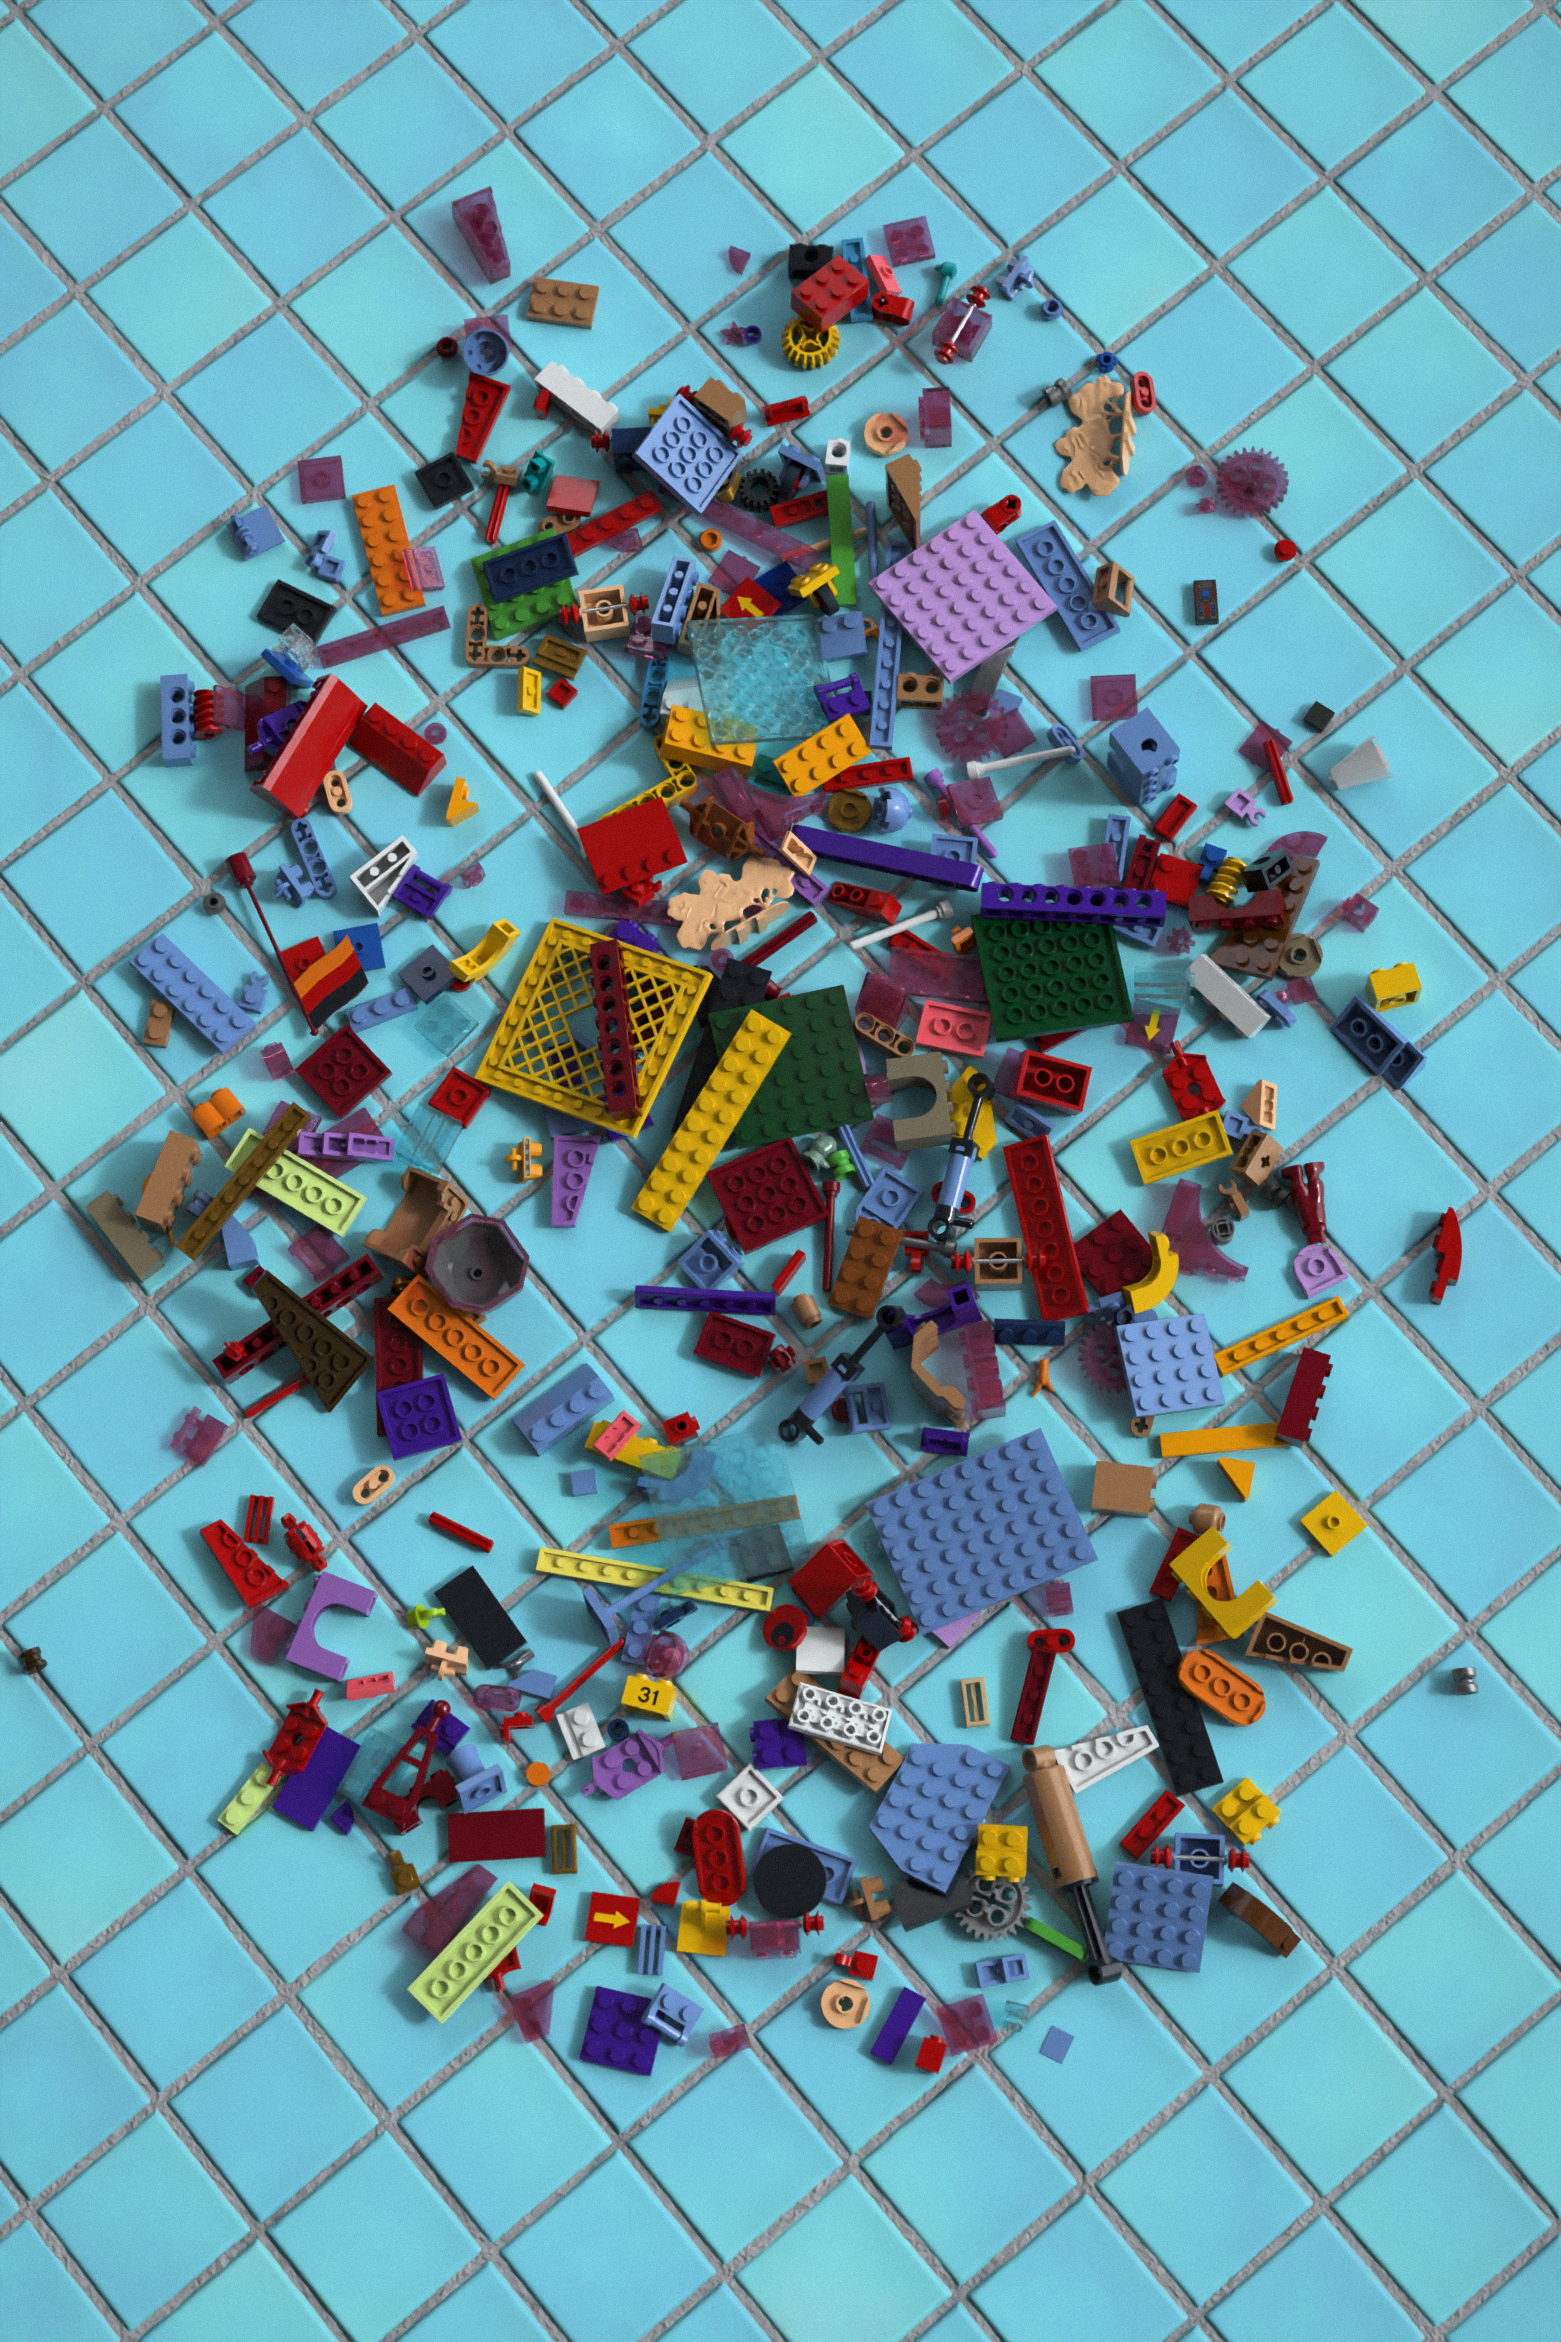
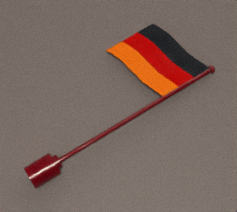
[225,852,369,1036]

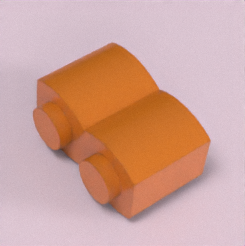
[191,1087,246,1140]

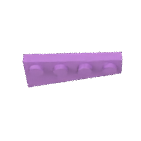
[551,1136,601,1228]

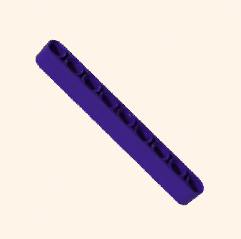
[791,825,984,892]

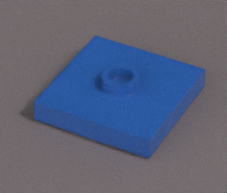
[261,649,314,688]
[333,923,386,972]

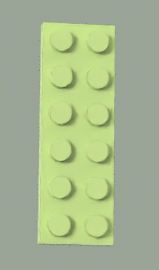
[224,1128,367,1238]
[407,1881,544,2024]

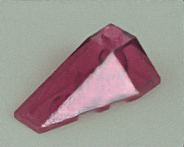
[402,1864,498,1956]

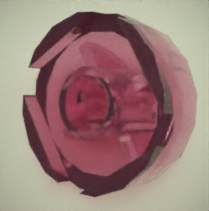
[644,1630,689,1679]

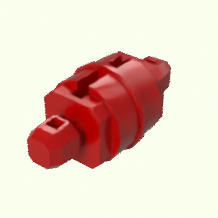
[280,1513,327,1573]

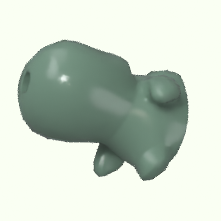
[801,1135,837,1173]

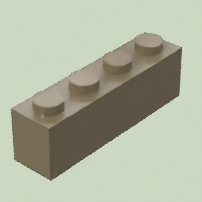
[85,1190,165,1283]

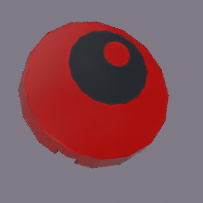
[763,1604,808,1652]

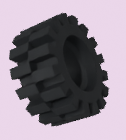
[739,469,779,513]

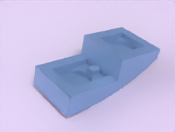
[974,1954,1030,1989]

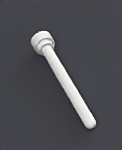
[967,746,1076,780]
[534,771,588,861]
[849,899,954,950]

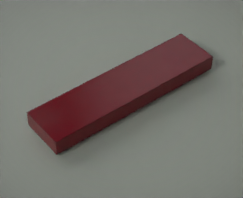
[1010,1645,1057,1745]

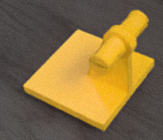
[676,1899,731,1957]

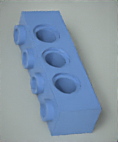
[160,674,197,768]

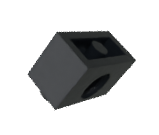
[788,243,834,279]
[1240,849,1294,893]

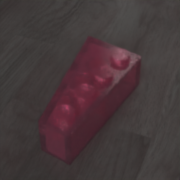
[452,186,510,285]
[958,1320,1006,1420]

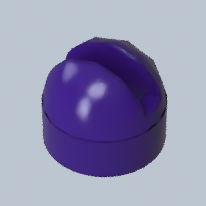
[744,325,762,344]

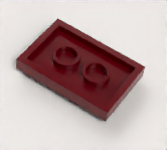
[693,1310,776,1379]

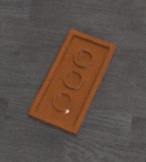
[828,1216,904,1320]

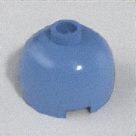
[873,787,912,833]

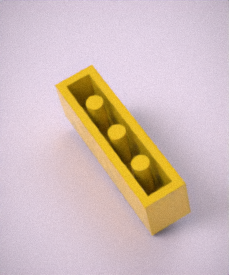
[584,1420,684,1481]

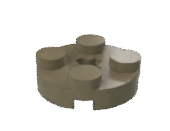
[1278,933,1323,980]

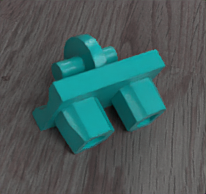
[520,449,556,495]

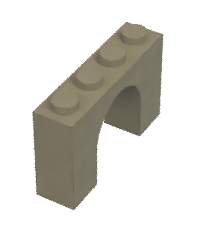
[886,1052,956,1152]

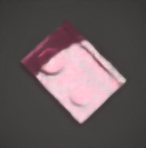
[464,314,512,350]
[402,547,445,591]

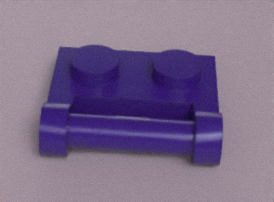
[814,672,871,724]
[392,864,453,920]

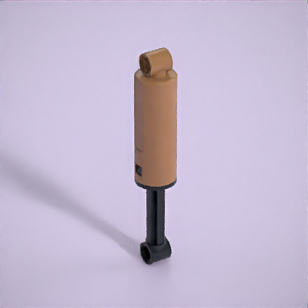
[1022,1745,1122,1986]

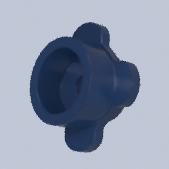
[1111,1305,1134,1328]

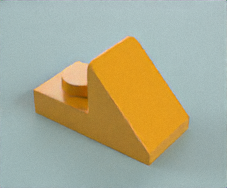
[445,777,479,827]

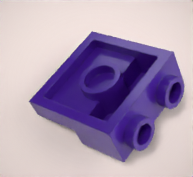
[607,919,660,983]
[749,1719,807,1772]

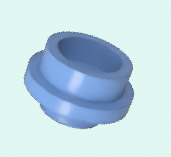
[1041,298,1063,320]

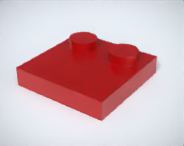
[1147,853,1204,910]

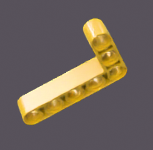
[599,734,698,820]

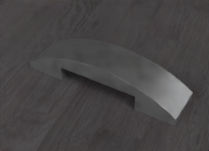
[965,637,1019,716]

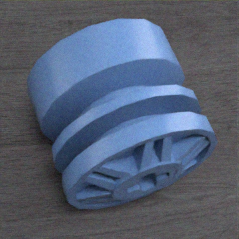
[463,329,510,376]

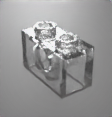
[278,623,319,672]

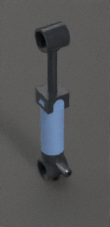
[927,1073,996,1243]
[778,1305,906,1445]

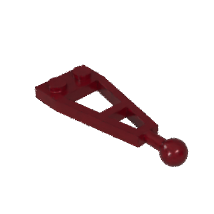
[362,1700,451,1828]

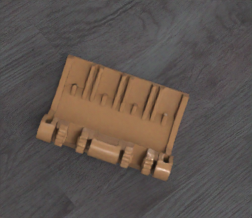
[911,1320,965,1428]

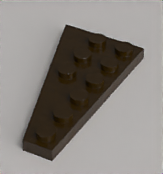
[251,1270,374,1413]

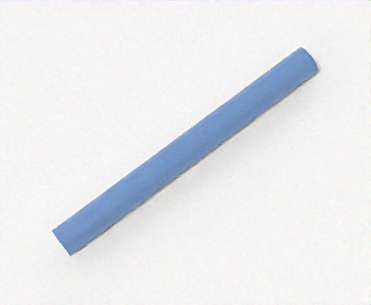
[866,501,878,582]

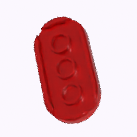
[691,1809,747,1907]

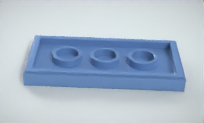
[750,1827,858,1906]

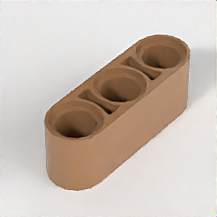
[853,1013,915,1059]

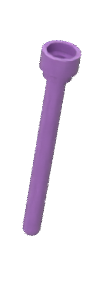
[923,768,998,858]

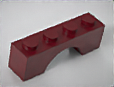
[1189,889,1284,933]

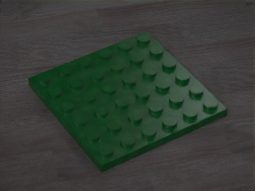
[971,901,1134,1043]
[708,985,874,1150]

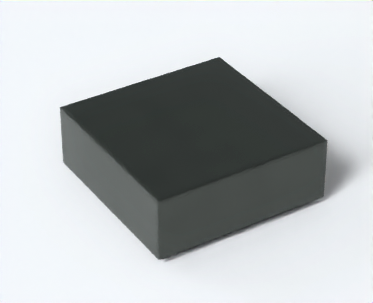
[1303,701,1335,733]

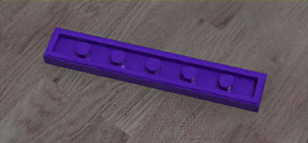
[635,1285,776,1315]

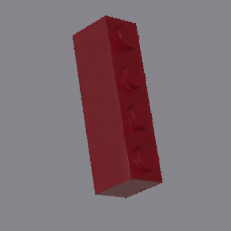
[1274,1347,1333,1448]

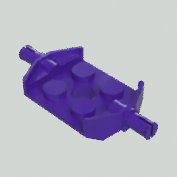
[247,700,308,757]

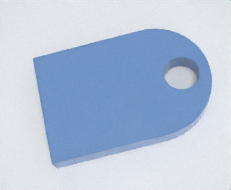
[855,1167,924,1230]

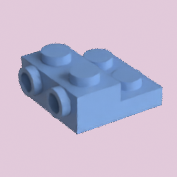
[930,833,978,890]
[676,1230,744,1290]

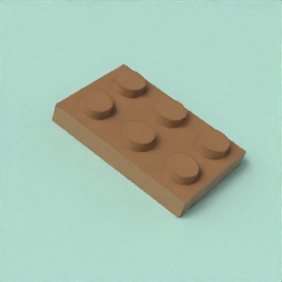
[527,277,600,329]

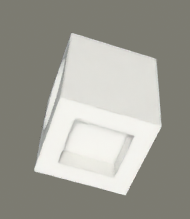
[825,438,851,475]

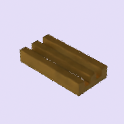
[551,1824,578,1875]

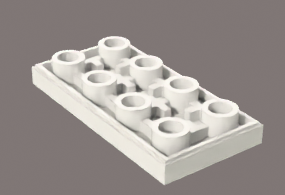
[787,1682,892,1756]

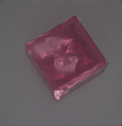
[918,387,952,448]

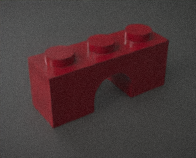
[394,1769,459,1836]

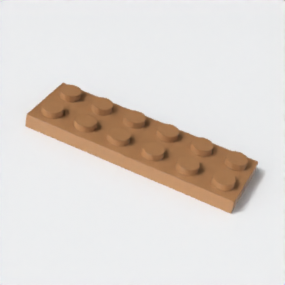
[764,1666,905,1795]

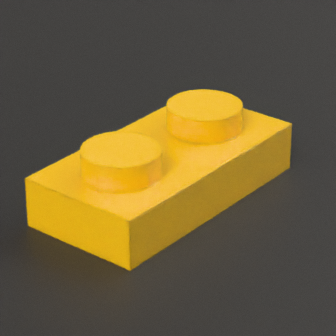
[517,667,541,717]

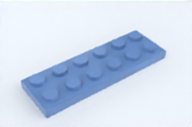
[1016,520,1120,653]
[129,934,256,1055]

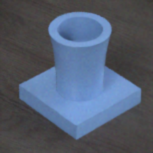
[446,1744,507,1814]

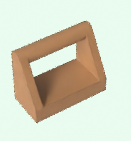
[1091,561,1135,617]

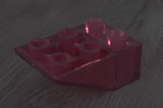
[855,972,909,1031]

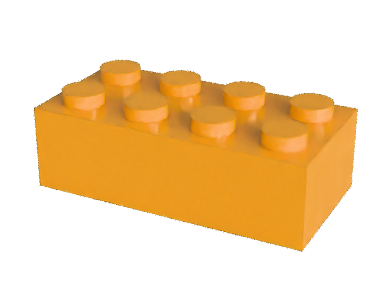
[659,704,760,779]

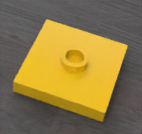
[1299,1490,1368,1558]

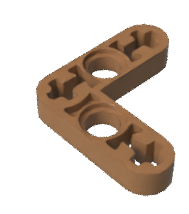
[465,603,530,669]

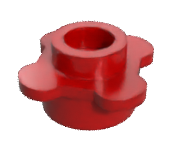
[223,1340,248,1361]

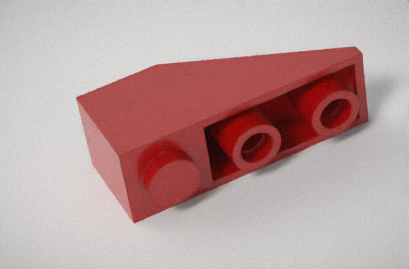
[826,881,902,926]
[836,1635,882,1700]

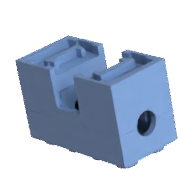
[1107,707,1180,806]

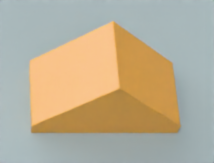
[1217,1457,1255,1503]

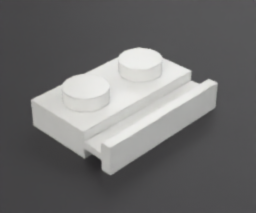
[556,1703,606,1761]

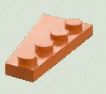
[1196,1554,1244,1646]

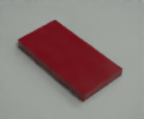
[448,1808,546,1863]

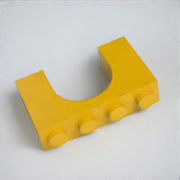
[1169,1526,1278,1639]

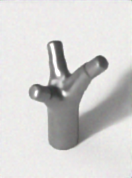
[497,1649,535,1680]

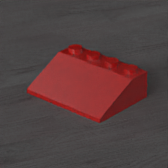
[577,796,688,895]

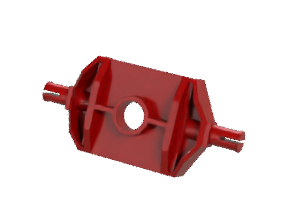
[1162,1040,1226,1121]
[262,1688,328,1788]

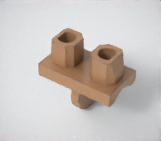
[848,1876,891,1923]

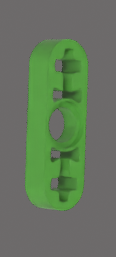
[1024,1916,1089,1963]

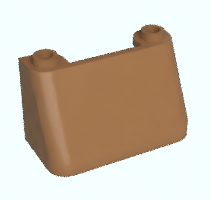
[362,1166,468,1277]

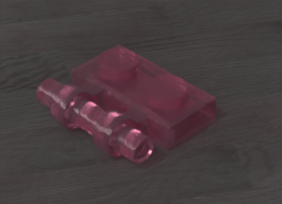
[170,1406,229,1467]

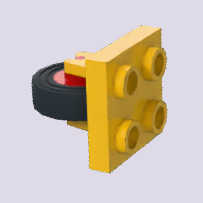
[786,562,840,617]

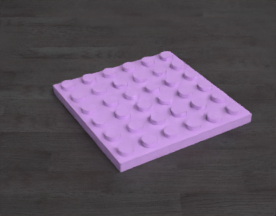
[868,509,1057,684]

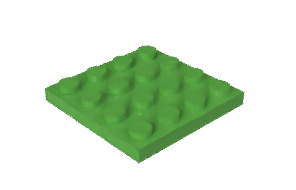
[470,528,580,641]

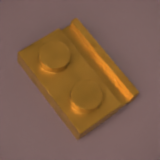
[532,634,587,681]

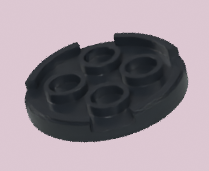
[753,1844,827,1919]

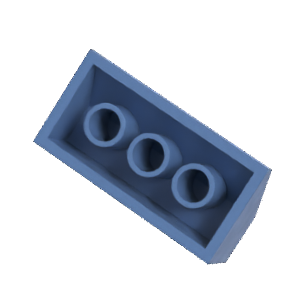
[512,1363,615,1457]

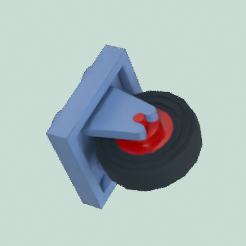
[778,444,826,501]

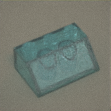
[336,1727,417,1806]

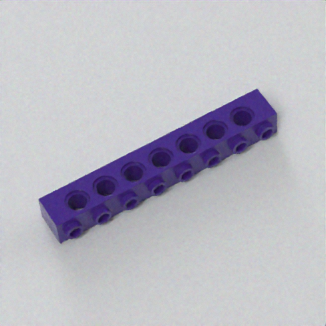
[980,881,1166,927]

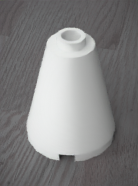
[1327,735,1394,790]

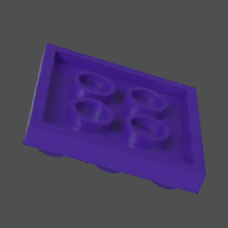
[376,1373,463,1461]
[579,1986,666,2076]

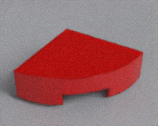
[651,1882,681,1907]

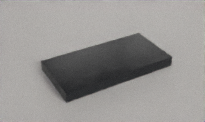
[434,1565,528,1671]

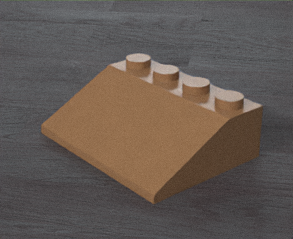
[885,454,922,551]

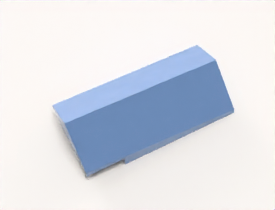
[1330,995,1427,1090]

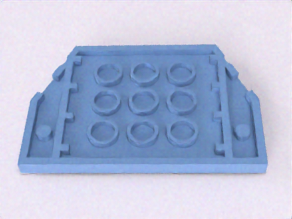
[869,1743,1010,1895]

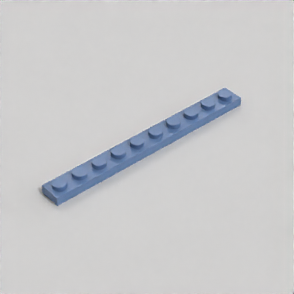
[869,541,910,750]

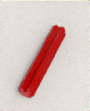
[484,483,510,544]
[1262,740,1294,805]
[428,1512,494,1553]

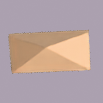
[779,831,817,876]
[1240,1080,1278,1130]

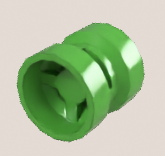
[826,1150,856,1181]

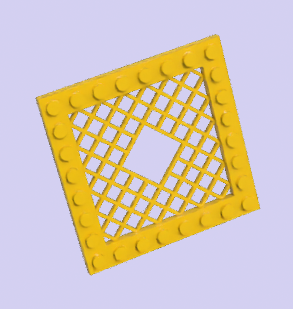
[474,917,713,1140]

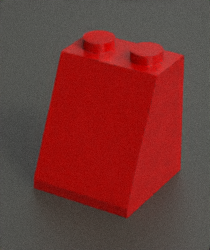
[788,1539,874,1617]

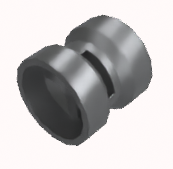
[1041,378,1072,408]
[1210,1217,1235,1245]
[1452,1667,1479,1695]

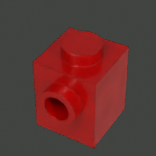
[662,1411,700,1447]
[915,2034,948,2075]

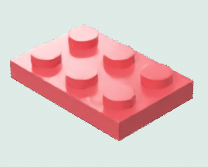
[915,999,992,1059]

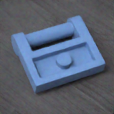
[842,1382,892,1435]
[641,1983,704,2047]

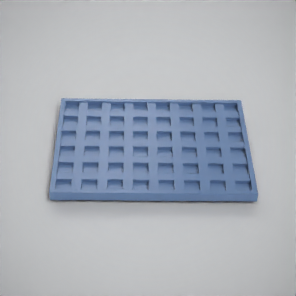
[866,1428,1098,1636]

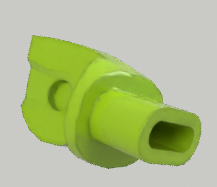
[407,1604,446,1629]

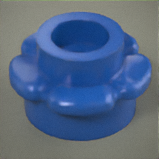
[1095,352,1117,373]

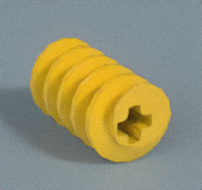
[1205,857,1248,908]

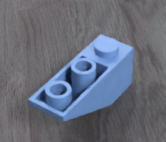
[218,1215,260,1271]

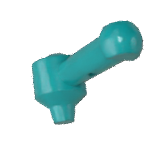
[935,261,957,306]

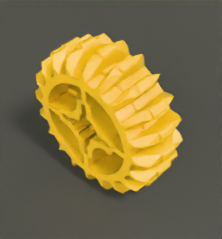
[781,315,840,370]

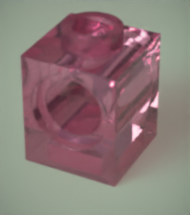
[1341,893,1379,933]
[260,1042,295,1082]
[864,1072,893,1107]
[1045,1579,1074,1617]

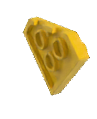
[947,1065,996,1161]

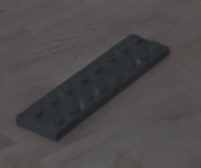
[671,958,772,1134]
[1116,1598,1224,1797]

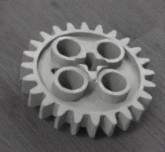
[955,1869,1032,1943]

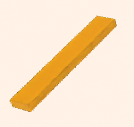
[1213,1295,1349,1378]
[1159,1422,1304,1459]

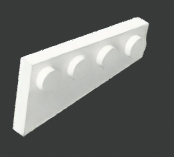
[1054,1725,1159,1795]

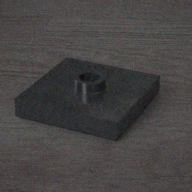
[414,451,475,510]

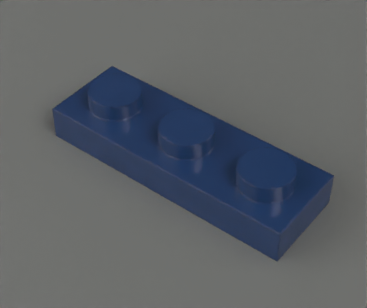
[994,1318,1065,1346]

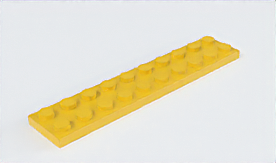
[631,1009,792,1232]

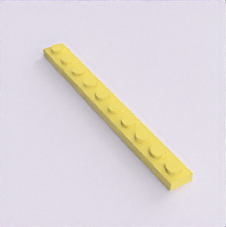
[536,1547,774,1613]

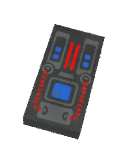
[1193,579,1219,625]

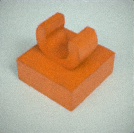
[950,925,976,957]

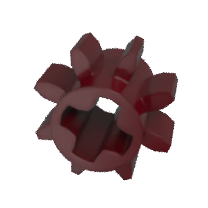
[767,1344,797,1373]

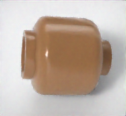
[1189,1503,1226,1534]

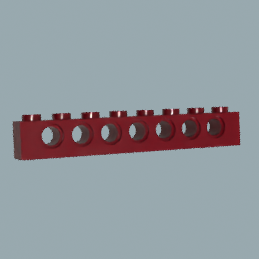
[588,939,642,1122]
[212,1254,384,1385]

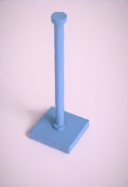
[582,1537,727,1646]

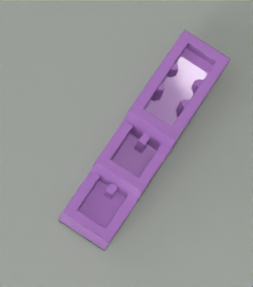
[296,1131,395,1162]

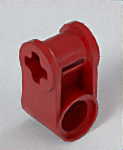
[872,293,915,326]
[980,494,1022,535]

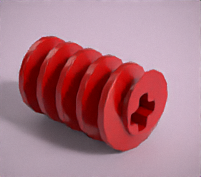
[194,689,223,740]

